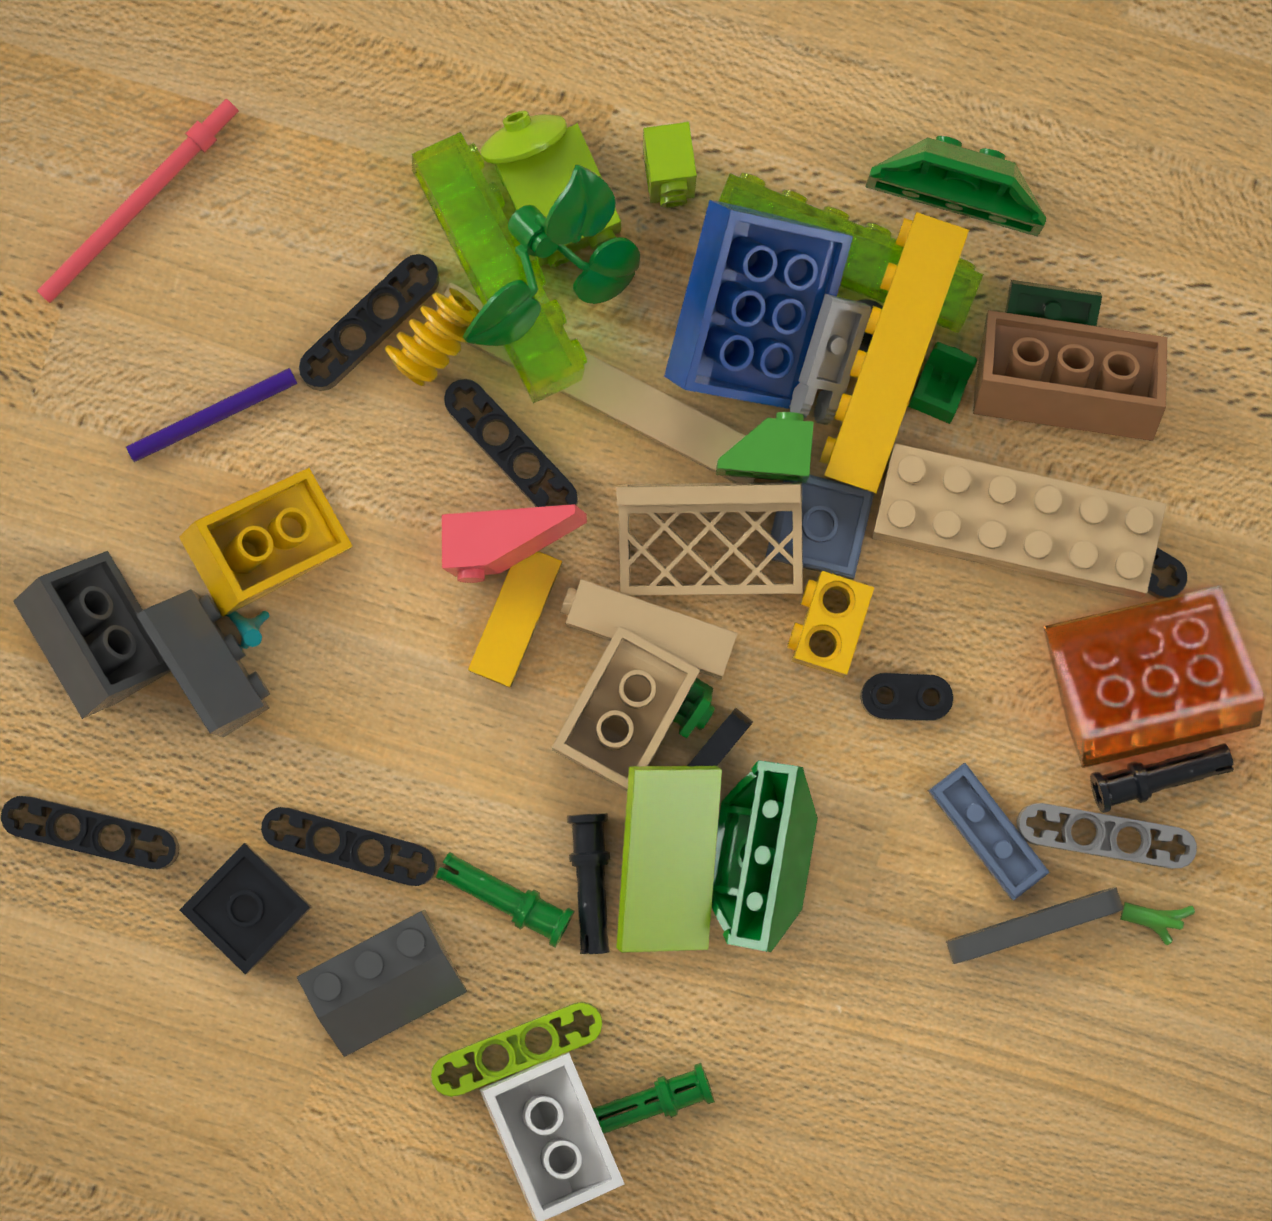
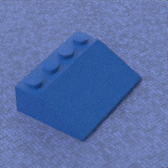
[664,200,853,409]

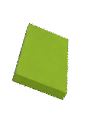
[616,766,722,953]

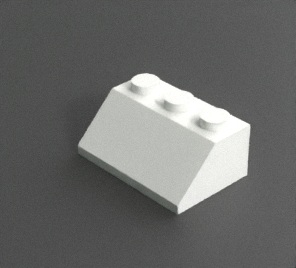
[479,1053,624,1221]

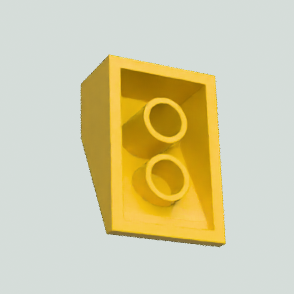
[179,468,353,617]

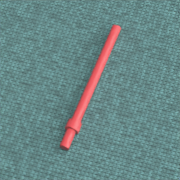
[37,99,239,303]

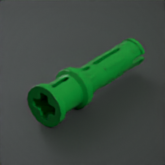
[436,852,574,948]
[593,1063,715,1134]

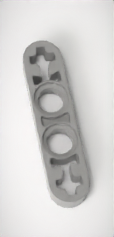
[1016,803,1197,869]

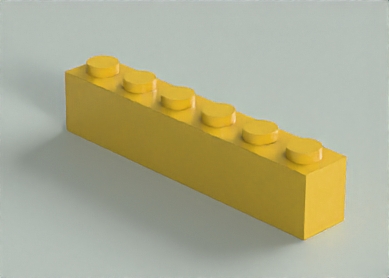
[819,212,969,493]

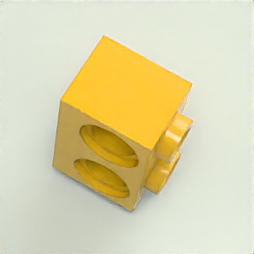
[787,571,875,678]

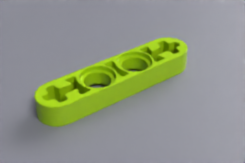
[431,1002,603,1097]

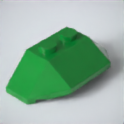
[865,136,1047,237]
[712,760,818,952]

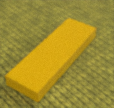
[468,551,562,688]

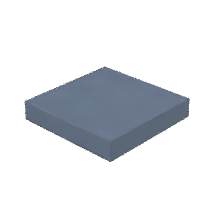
[765,475,874,580]

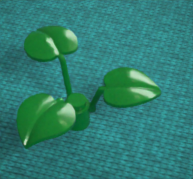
[462,165,640,346]

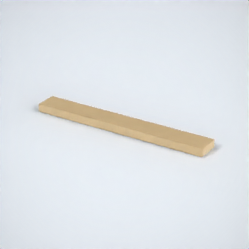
[436,282,756,483]

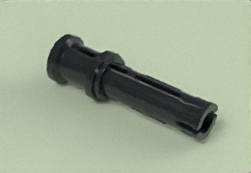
[1090,743,1234,813]
[567,813,610,954]

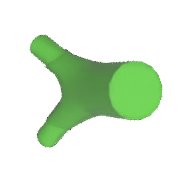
[1120,902,1195,945]

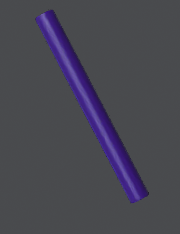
[126,368,298,463]

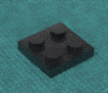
[180,843,312,974]

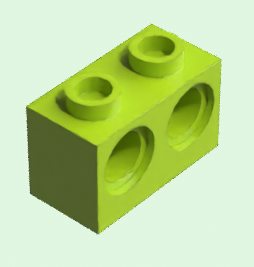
[643,122,697,208]

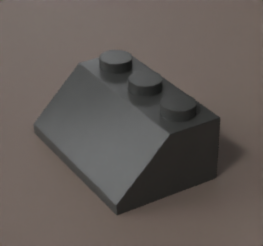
[13,551,171,719]
[136,589,270,738]
[297,910,468,1057]

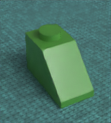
[716,412,814,483]

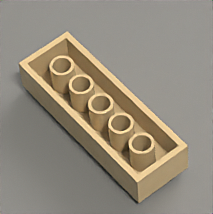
[872,443,1166,599]

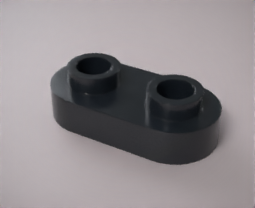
[860,673,953,721]

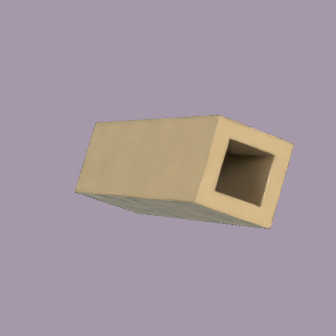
[561,579,738,679]

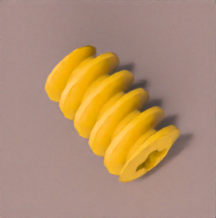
[385,288,480,386]

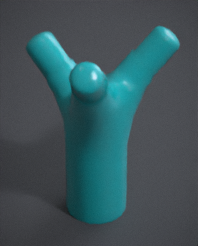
[226,611,270,649]

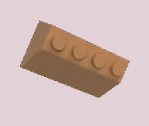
[973,310,1168,441]

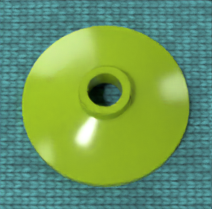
[481,111,567,164]

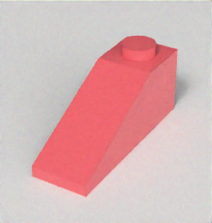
[442,504,587,583]

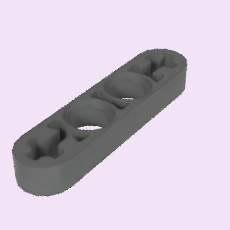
[946,887,1124,964]

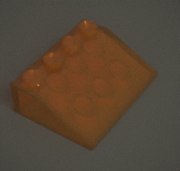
[1044,585,1265,768]

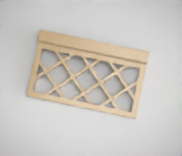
[616,482,803,595]

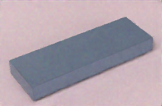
[928,763,1050,900]

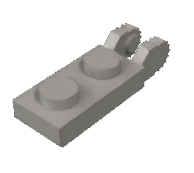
[789,294,872,425]

